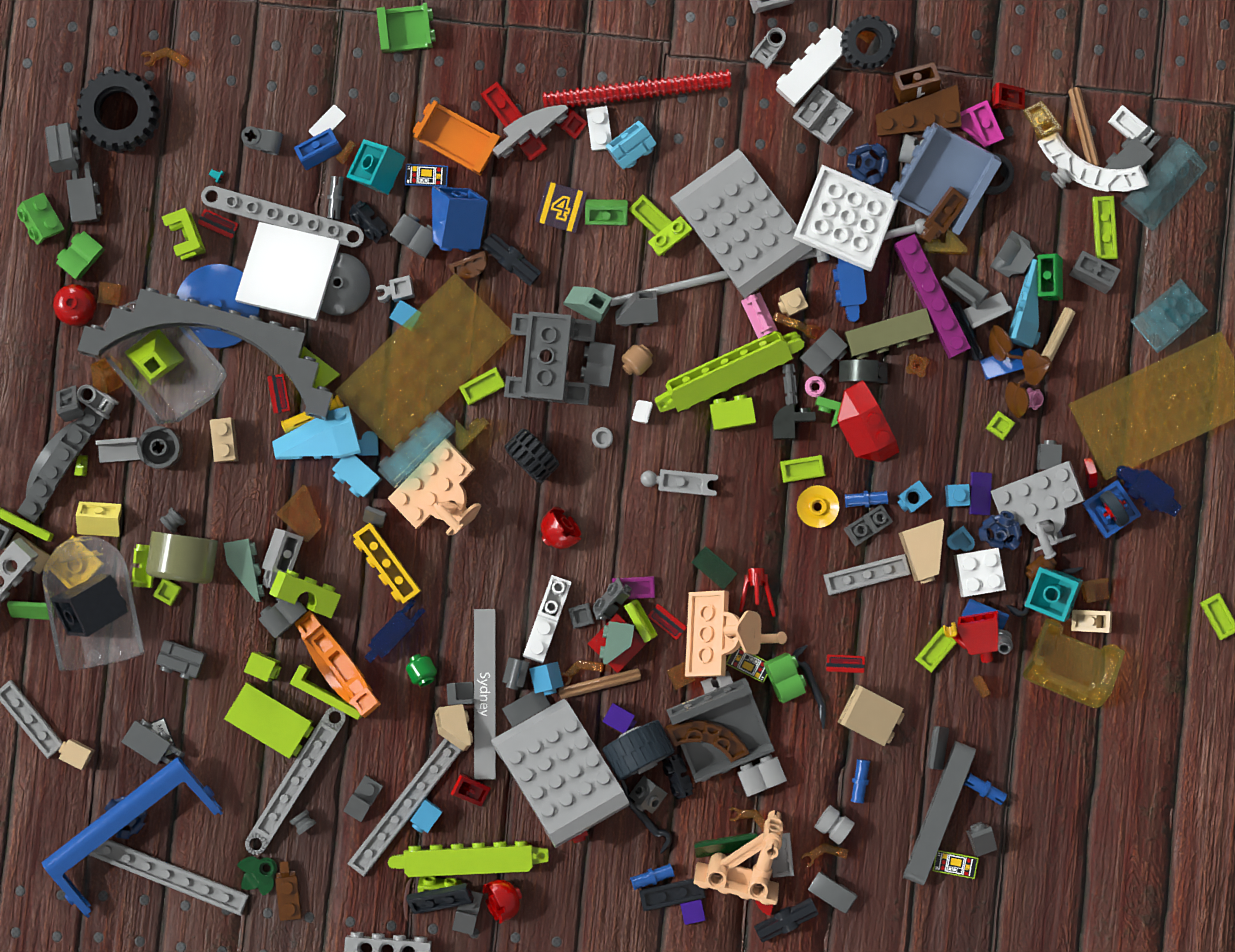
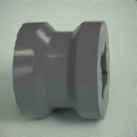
[159,507,186,534]
[289,809,316,835]

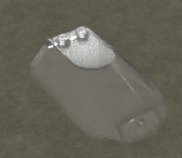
[103,300,227,424]
[42,536,145,672]

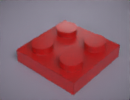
[588,614,647,673]

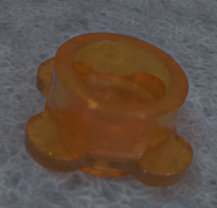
[905,354,929,378]

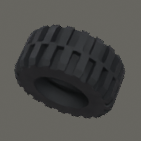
[76,69,161,153]

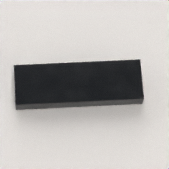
[639,878,706,911]
[406,883,474,914]

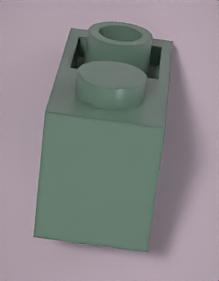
[563,286,612,324]
[599,621,634,664]

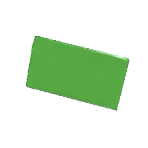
[585,199,628,225]
[7,601,54,620]

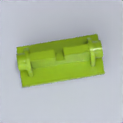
[648,216,693,256]
[131,544,154,588]
[418,876,462,892]

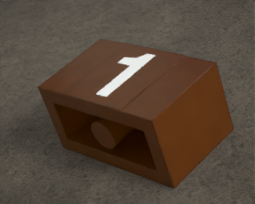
[892,62,941,104]

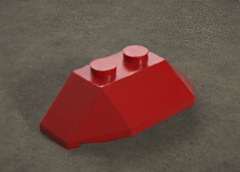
[837,380,899,462]

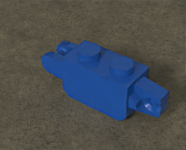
[833,258,867,322]

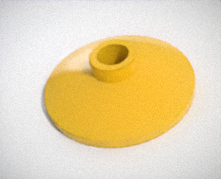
[797,485,839,528]

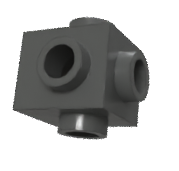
[629,776,668,814]

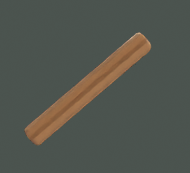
[1068,87,1100,167]
[559,669,641,699]

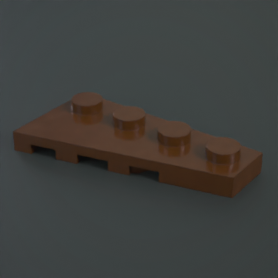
[876,84,962,137]

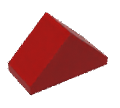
[992,82,1025,110]
[451,773,491,807]

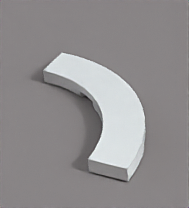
[1038,132,1149,192]

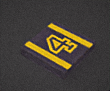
[535,181,587,234]

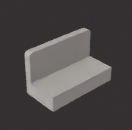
[964,292,1012,329]
[95,437,141,463]

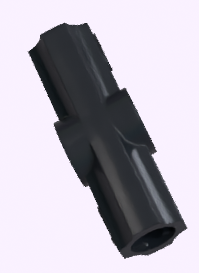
[481,232,542,287]
[754,897,819,943]

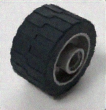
[602,720,675,781]

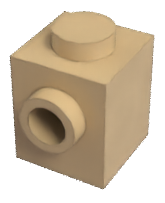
[778,287,808,318]
[59,739,95,770]

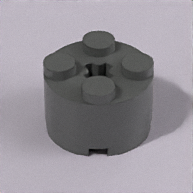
[137,426,183,470]

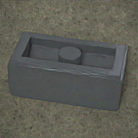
[927,726,949,770]

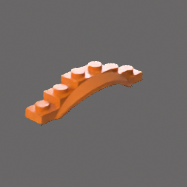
[294,610,381,718]

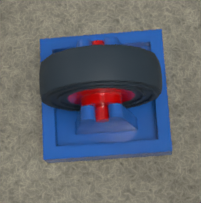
[1081,480,1141,539]

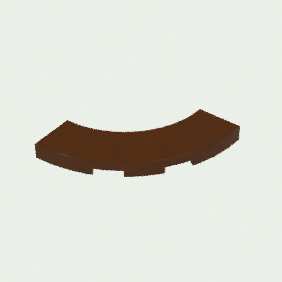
[665,719,750,763]

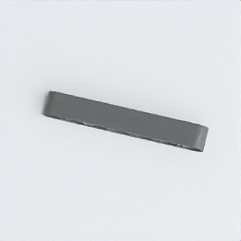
[903,741,976,886]

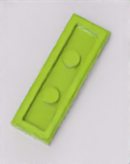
[1092,196,1118,260]
[0,507,54,542]

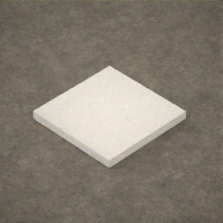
[793,165,898,272]
[235,222,340,321]

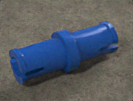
[845,491,888,508]
[851,759,870,803]
[963,773,1007,805]
[630,863,674,891]

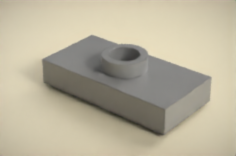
[772,833,794,878]

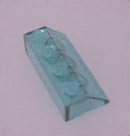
[1120,137,1207,231]
[378,410,457,489]

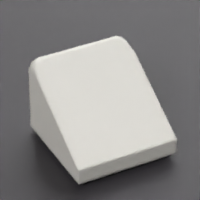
[632,400,653,424]

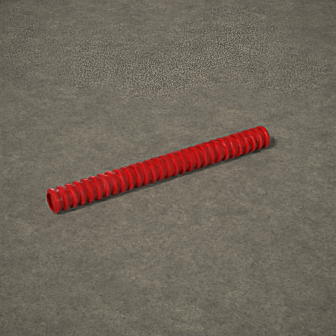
[542,69,732,108]

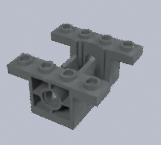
[504,311,597,405]

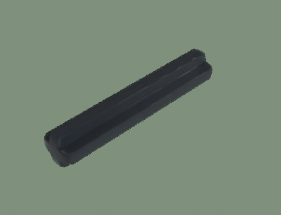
[950,301,984,361]

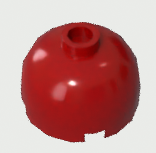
[53,284,97,327]
[541,507,582,549]
[483,879,522,924]

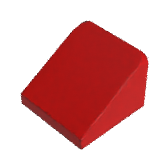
[555,108,588,139]

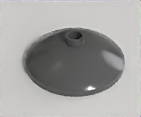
[320,253,370,316]

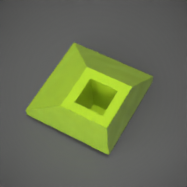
[124,329,184,385]

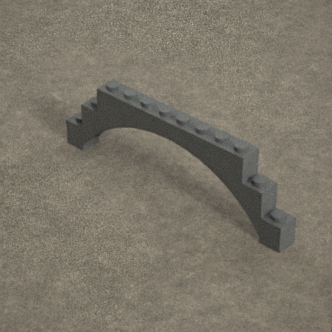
[78,287,333,421]

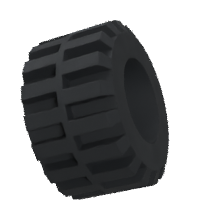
[840,15,896,71]
[504,428,560,484]

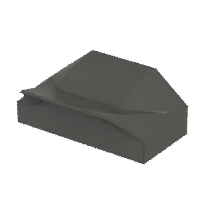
[990,230,1035,278]

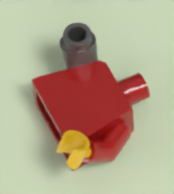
[943,611,1013,663]

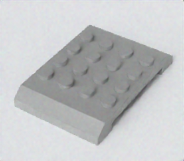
[670,149,813,299]
[491,699,629,848]

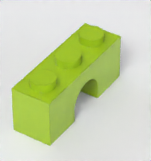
[269,569,341,618]

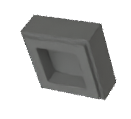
[568,603,594,629]

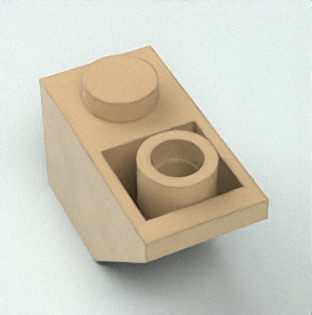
[434,704,473,751]

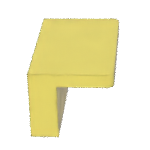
[76,501,122,537]

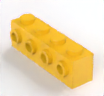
[353,523,422,604]

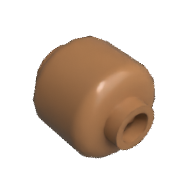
[622,344,653,376]

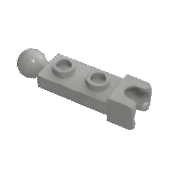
[640,469,718,496]

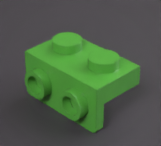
[17,193,64,245]

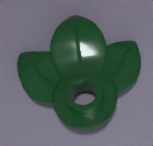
[237,856,277,896]

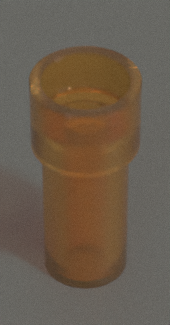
[335,140,356,164]

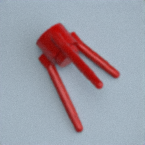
[739,568,776,617]

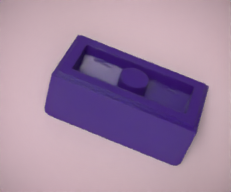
[969,472,992,515]

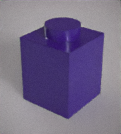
[602,703,636,733]

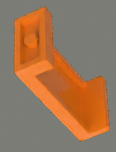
[412,100,501,176]

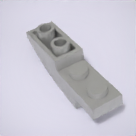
[492,105,568,159]

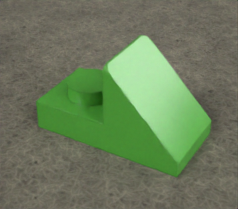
[815,396,841,428]

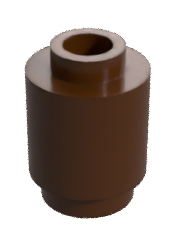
[1025,554,1057,582]

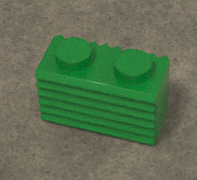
[1037,254,1063,301]

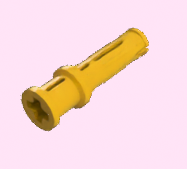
[281,395,344,434]

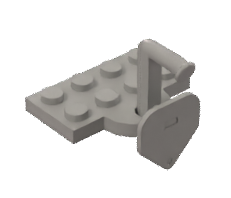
[991,461,1085,559]

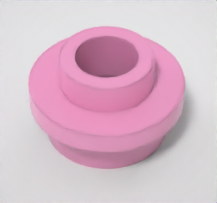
[805,376,826,397]

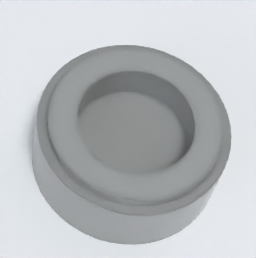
[592,427,613,449]

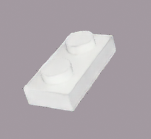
[586,106,612,151]

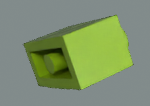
[710,395,756,431]
[244,652,282,682]

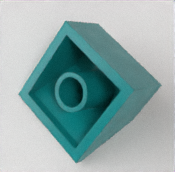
[346,139,406,195]
[1024,567,1083,622]

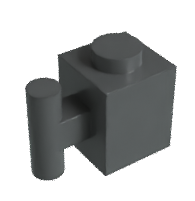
[502,657,530,690]

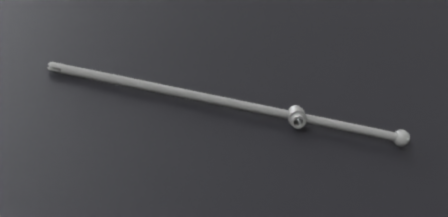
[610,218,926,307]

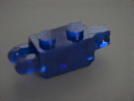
[1115,465,1182,517]
[365,599,426,663]

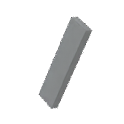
[823,554,911,595]
[0,680,63,759]

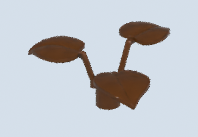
[989,325,1052,419]

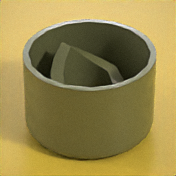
[146,531,218,584]

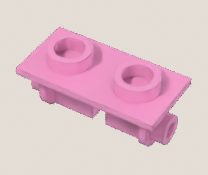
[741,292,777,339]

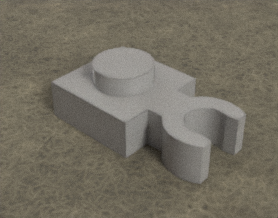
[376,275,415,303]

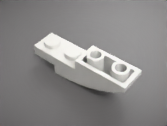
[523,575,571,663]

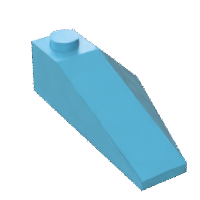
[1008,259,1041,349]
[272,406,361,459]

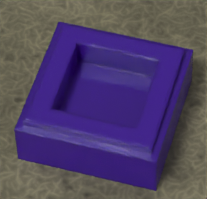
[680,899,705,925]

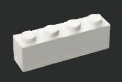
[776,26,842,107]

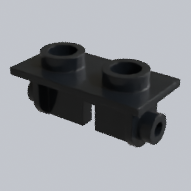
[348,200,389,244]
[662,754,694,799]

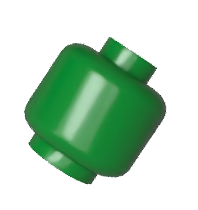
[406,654,437,687]

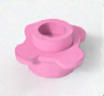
[1026,388,1044,410]

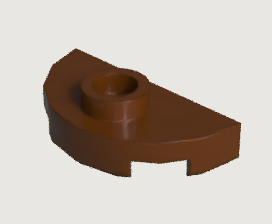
[448,250,488,279]

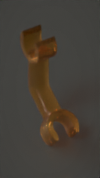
[141,47,190,68]
[772,312,820,339]
[561,660,604,686]
[729,807,765,832]
[800,843,848,867]

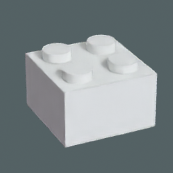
[954,548,1006,597]

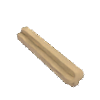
[1041,307,1075,362]

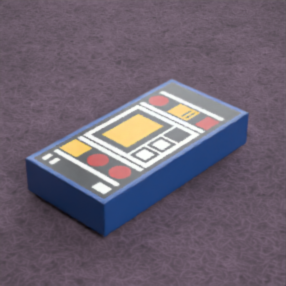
[405,164,448,187]

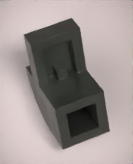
[839,360,888,384]
[772,404,816,440]

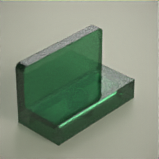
[691,546,738,590]

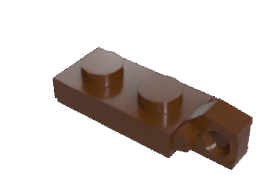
[919,186,968,243]
[275,860,302,921]

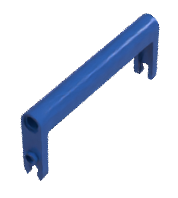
[41,757,223,918]

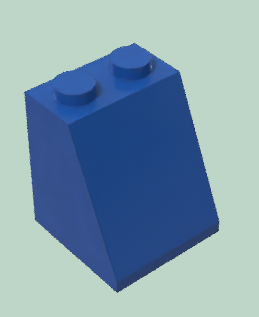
[432,186,488,252]

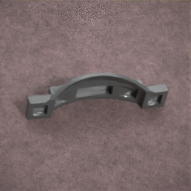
[17,406,105,523]

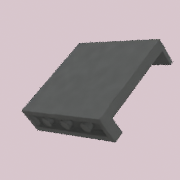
[667,678,775,783]

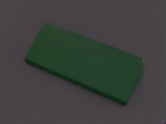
[694,832,758,858]

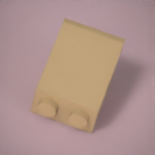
[898,519,944,584]
[838,685,904,746]

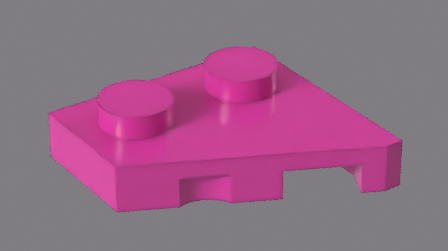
[960,100,1004,148]

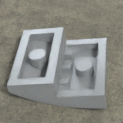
[793,84,853,145]

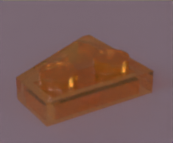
[277,484,322,543]

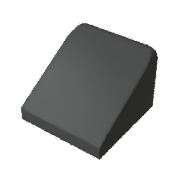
[363,506,388,528]

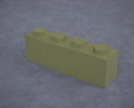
[844,308,934,360]

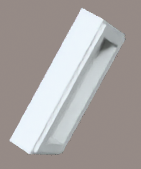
[1108,105,1154,144]

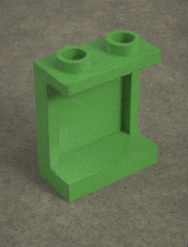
[376,3,436,53]

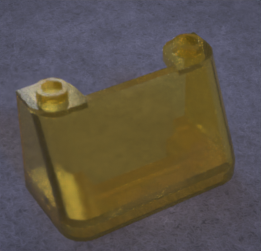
[1023,618,1125,708]

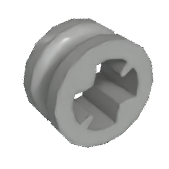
[1051,167,1072,188]

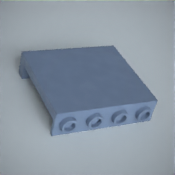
[891,122,1002,235]

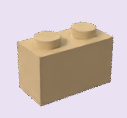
[210,417,239,463]

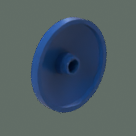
[177,264,260,349]

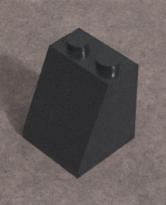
[50,574,128,637]

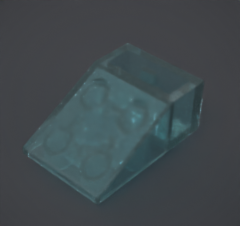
[1131,279,1208,353]

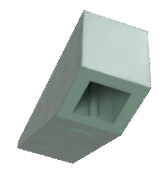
[223,539,265,602]

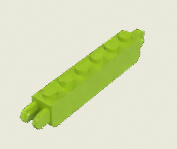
[654,331,805,412]
[387,841,549,877]

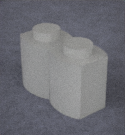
[737,754,787,797]

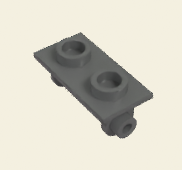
[592,577,632,621]

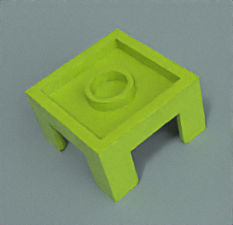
[162,208,206,261]

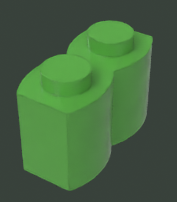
[56,231,105,281]
[763,653,807,703]

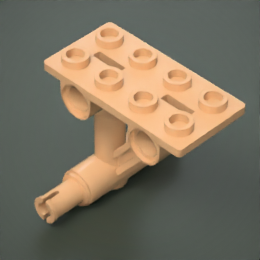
[694,810,783,905]

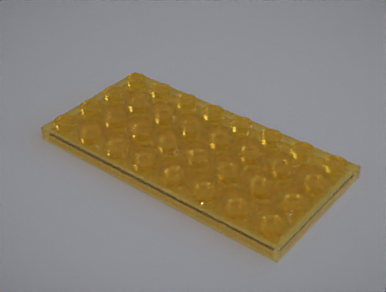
[334,273,513,452]
[1068,331,1235,480]

